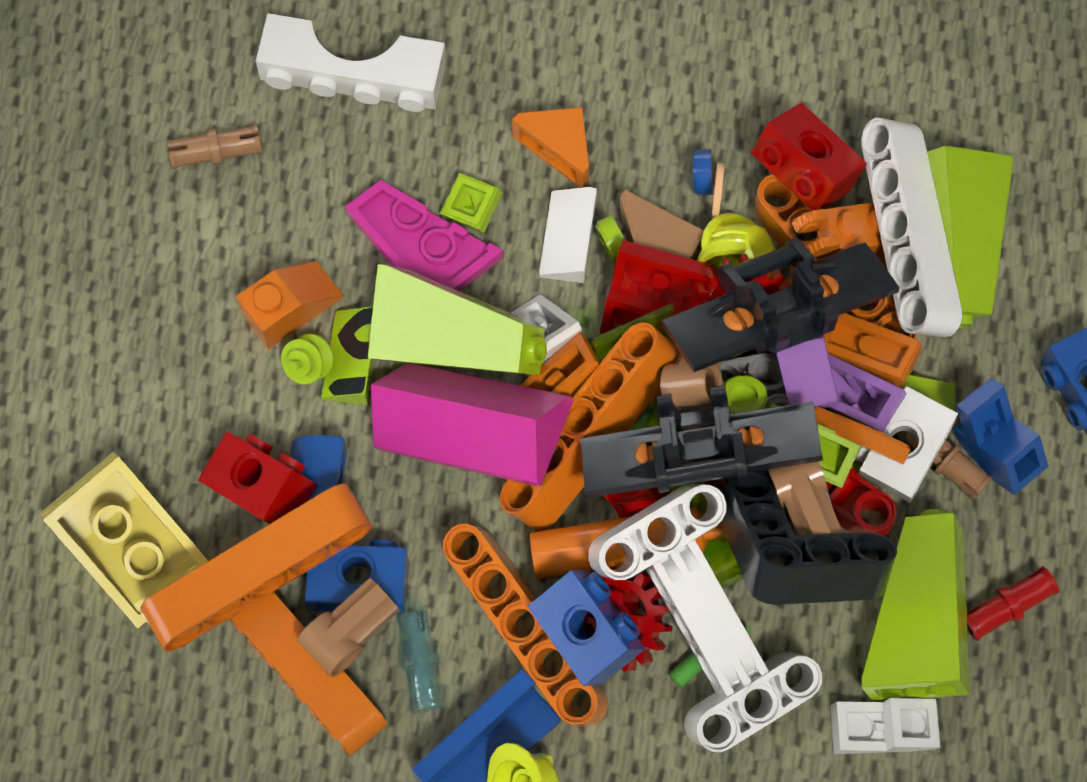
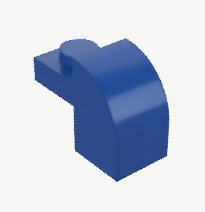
[953,378,1049,495]

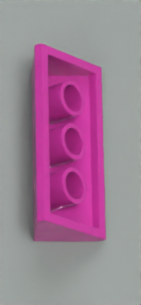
[371,363,574,487]

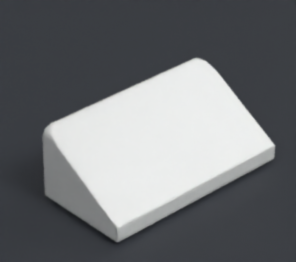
[539,187,597,283]

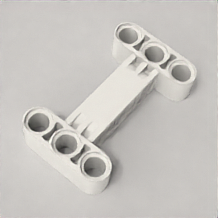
[588,484,822,752]

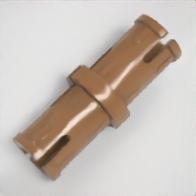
[167,124,263,169]

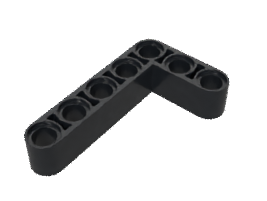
[704,408,897,605]

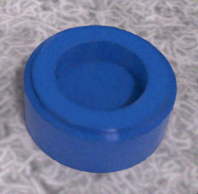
[693,149,713,196]

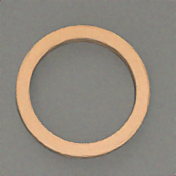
[711,163,724,220]

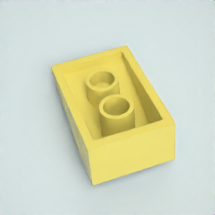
[39,452,208,628]

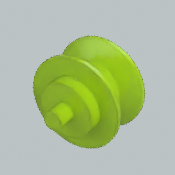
[281,333,334,385]

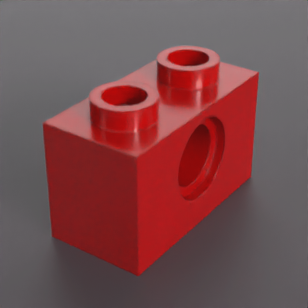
[750,102,868,211]
[197,431,318,524]

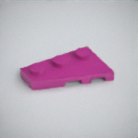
[345,180,504,291]

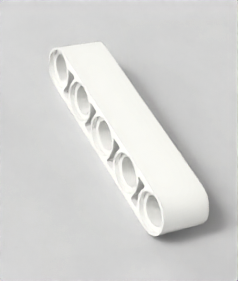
[861,117,962,337]

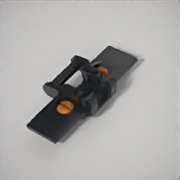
[662,237,899,372]
[580,385,823,498]

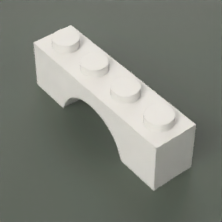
[256,13,446,112]

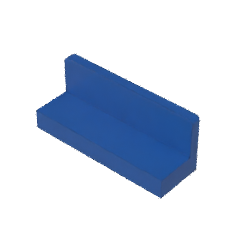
[412,669,560,782]

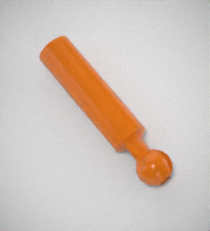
[529,506,727,580]

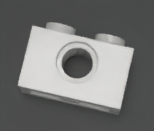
[856,386,958,503]

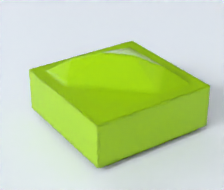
[440,173,503,234]

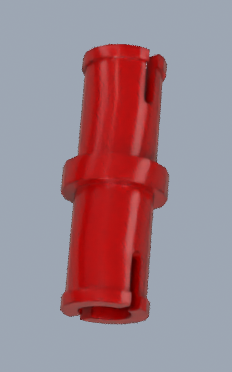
[967,566,1060,642]

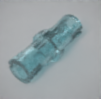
[397,611,444,713]

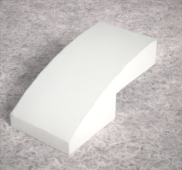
[830,698,940,754]

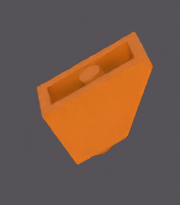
[236,261,344,350]

